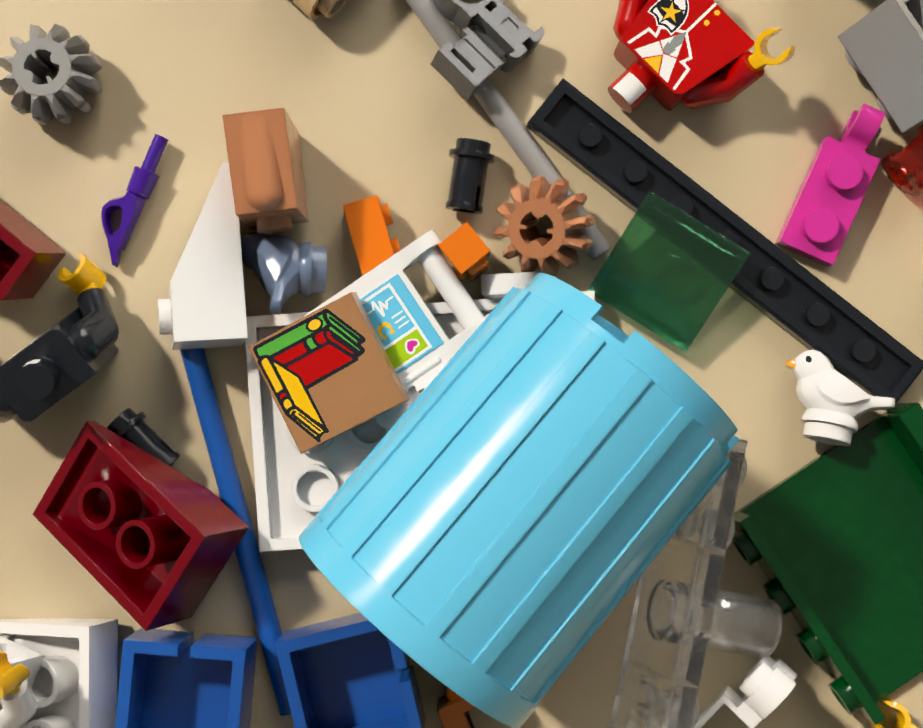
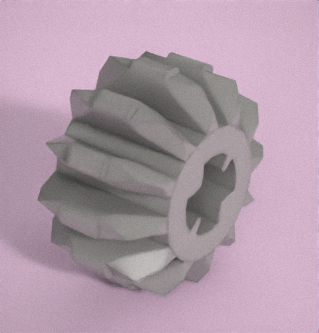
[0,24,102,125]

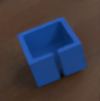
[274,613,426,728]
[115,628,258,728]

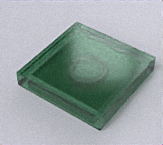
[587,191,751,352]

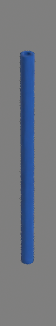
[180,348,291,716]

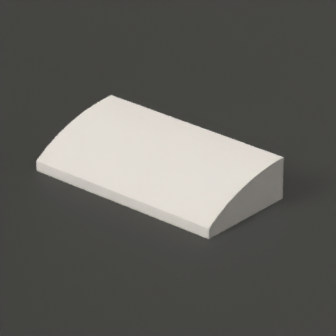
[0,618,118,728]

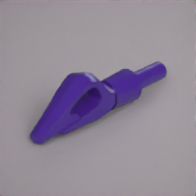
[101,134,169,267]

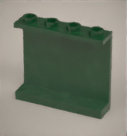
[727,403,923,725]

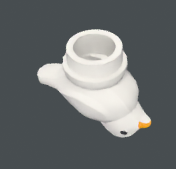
[786,349,895,446]

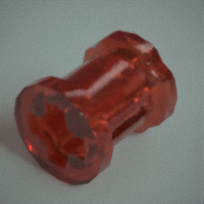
[881,123,923,197]

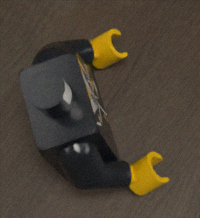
[0,254,119,424]

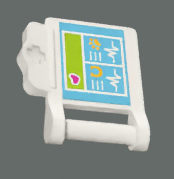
[302,229,490,430]

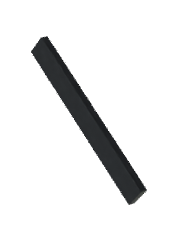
[526,78,923,410]

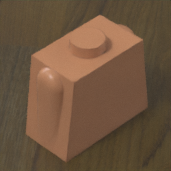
[222,108,309,234]

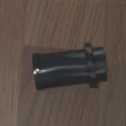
[445,138,495,214]
[107,408,181,466]

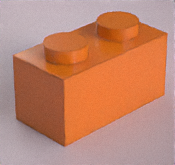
[342,195,401,276]
[438,222,491,282]

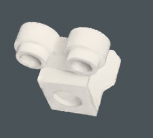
[688,654,798,728]

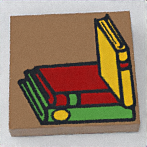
[248,292,410,454]

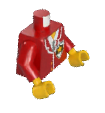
[608,0,795,113]

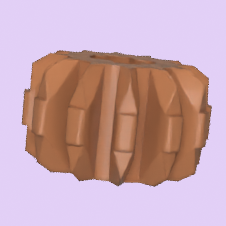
[494,176,596,276]

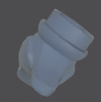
[241,230,327,315]

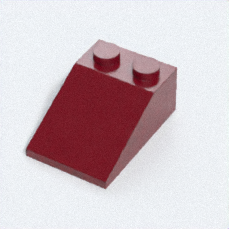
[32,421,249,631]

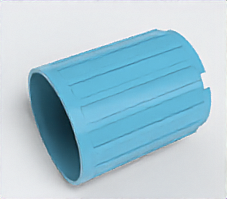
[299,273,740,728]

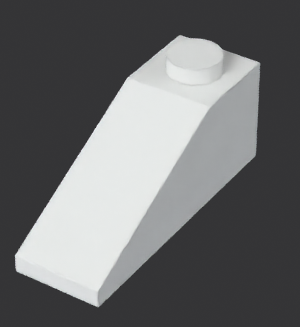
[157,162,248,350]

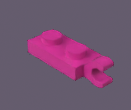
[775,103,885,267]

